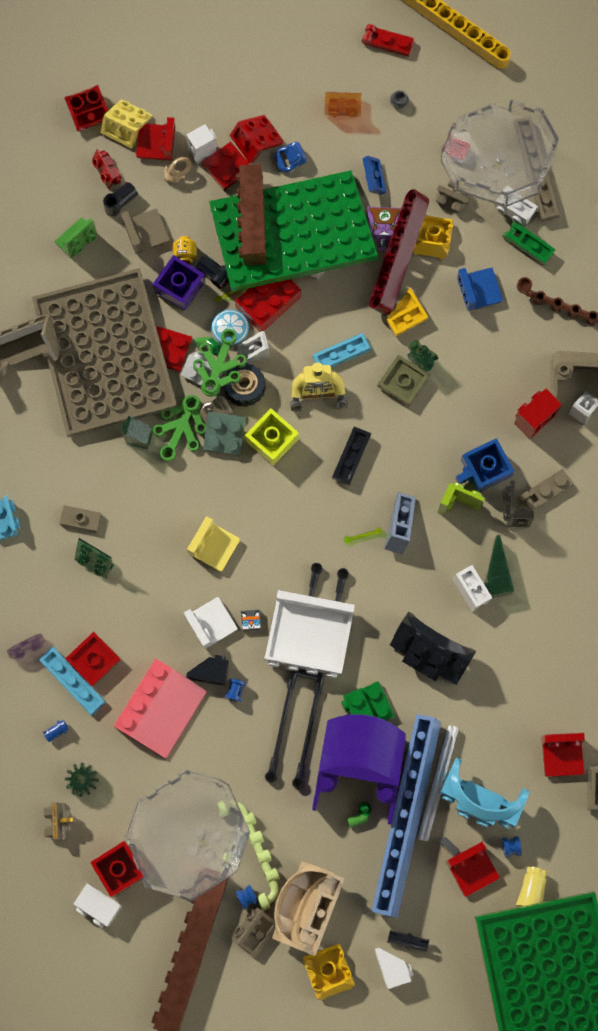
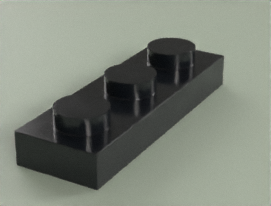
[332,426,371,486]

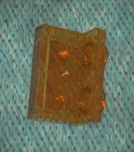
[324,92,361,118]

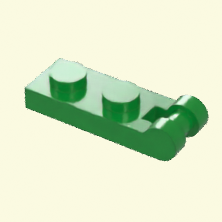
[503,222,556,266]

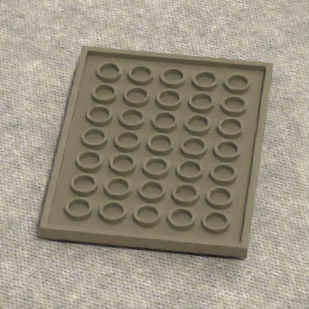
[32,268,177,437]

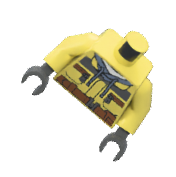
[290,363,348,412]

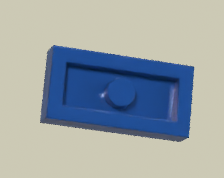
[363,156,386,195]

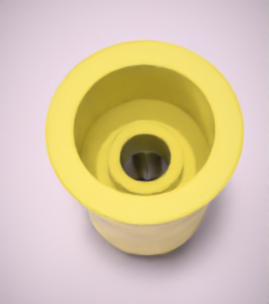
[515,867,547,907]

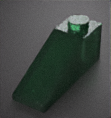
[484,535,514,598]

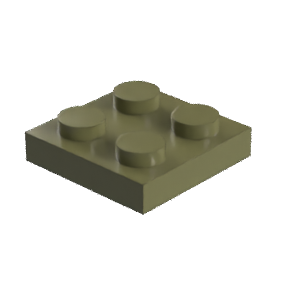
[377,355,430,406]

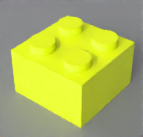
[245,408,299,466]

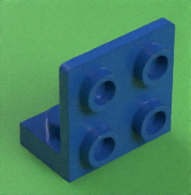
[457,268,503,311]

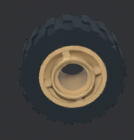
[224,363,266,407]

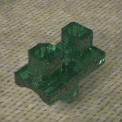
[407,340,439,372]

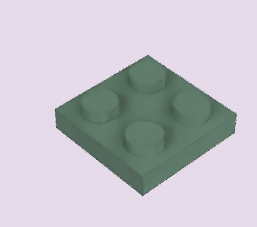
[203,411,246,455]

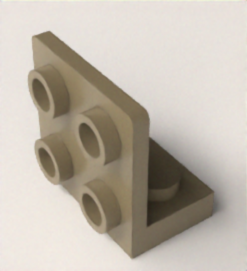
[121,209,170,254]

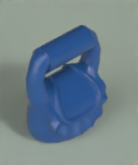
[274,142,307,173]

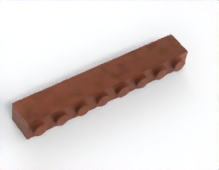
[151,869,229,1031]

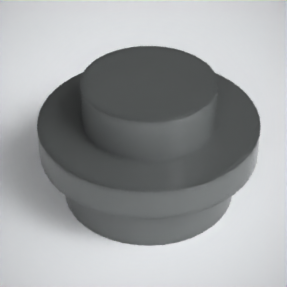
[390,90,409,109]

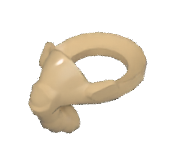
[164,157,192,183]

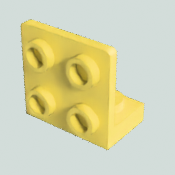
[100,100,152,149]
[187,516,240,572]

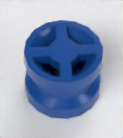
[502,836,522,858]
[235,885,258,910]

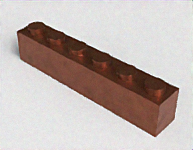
[236,164,267,266]

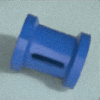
[225,678,247,702]

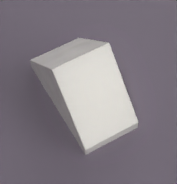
[237,331,269,363]
[569,391,598,425]

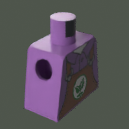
[367,207,401,251]

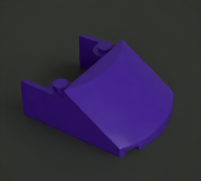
[312,714,406,824]

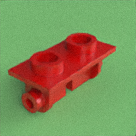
[92,149,121,189]

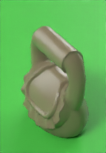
[199,395,235,424]

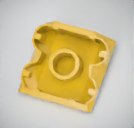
[413,215,454,260]
[302,944,355,1000]

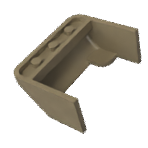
[0,314,60,377]
[550,351,598,399]

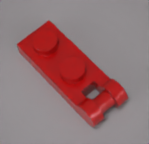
[361,24,414,57]

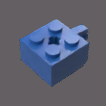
[455,438,514,493]

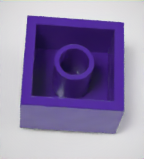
[152,255,206,311]

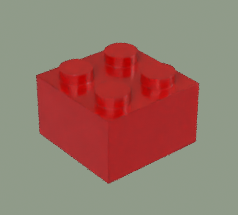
[514,388,562,440]
[90,841,147,898]

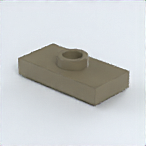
[59,505,102,532]

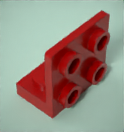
[229,115,284,163]
[136,117,176,161]
[541,733,585,777]
[445,841,500,897]

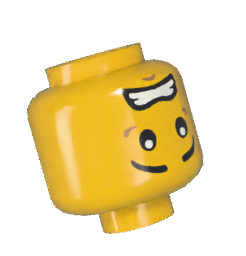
[173,236,197,265]

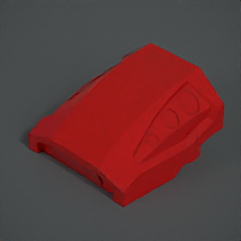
[64,85,108,132]

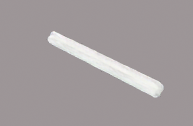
[418,725,459,841]

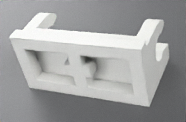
[452,565,492,612]

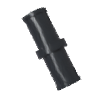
[387,930,430,952]

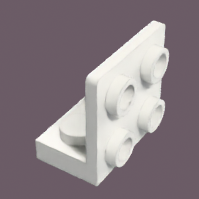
[184,597,237,649]

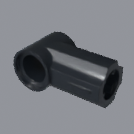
[103,181,138,216]
[196,254,229,290]

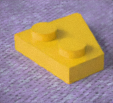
[386,288,428,337]

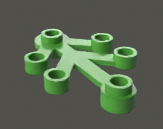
[193,329,246,397]
[153,395,206,462]

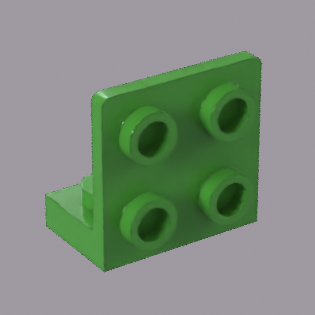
[55,217,98,259]

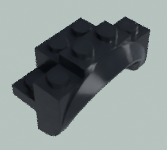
[389,611,476,685]

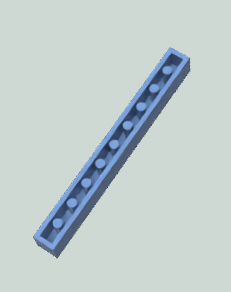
[372,714,441,919]

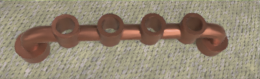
[517,277,598,325]

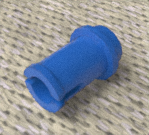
[43,720,69,743]

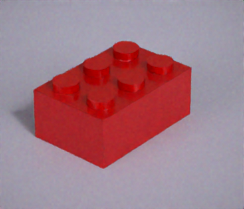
[235,279,301,332]

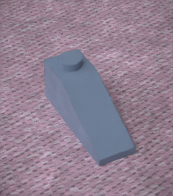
[384,492,416,555]

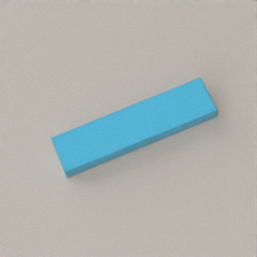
[39,647,106,716]

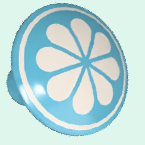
[212,310,249,347]

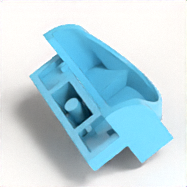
[440,757,530,829]

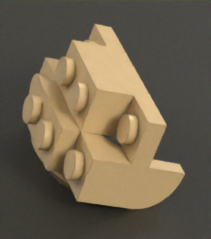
[272,861,345,956]

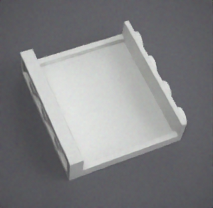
[264,590,355,678]

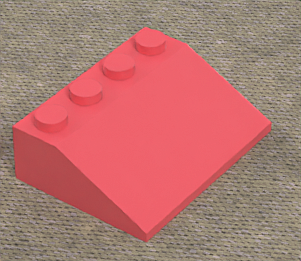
[114,658,207,759]

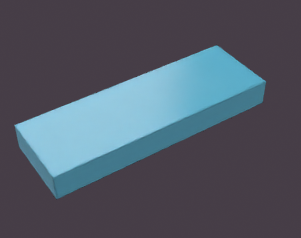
[312,333,371,368]

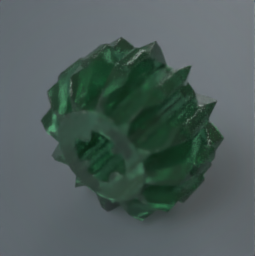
[65,763,99,797]

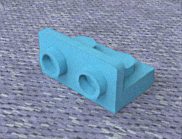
[0,495,21,540]

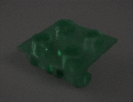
[74,538,115,579]

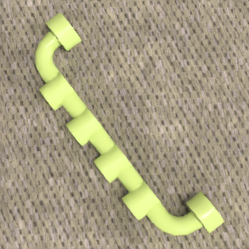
[218,800,280,911]

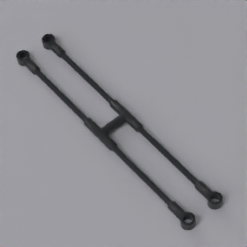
[265,563,349,789]

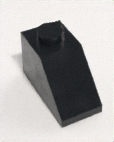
[186,655,230,686]

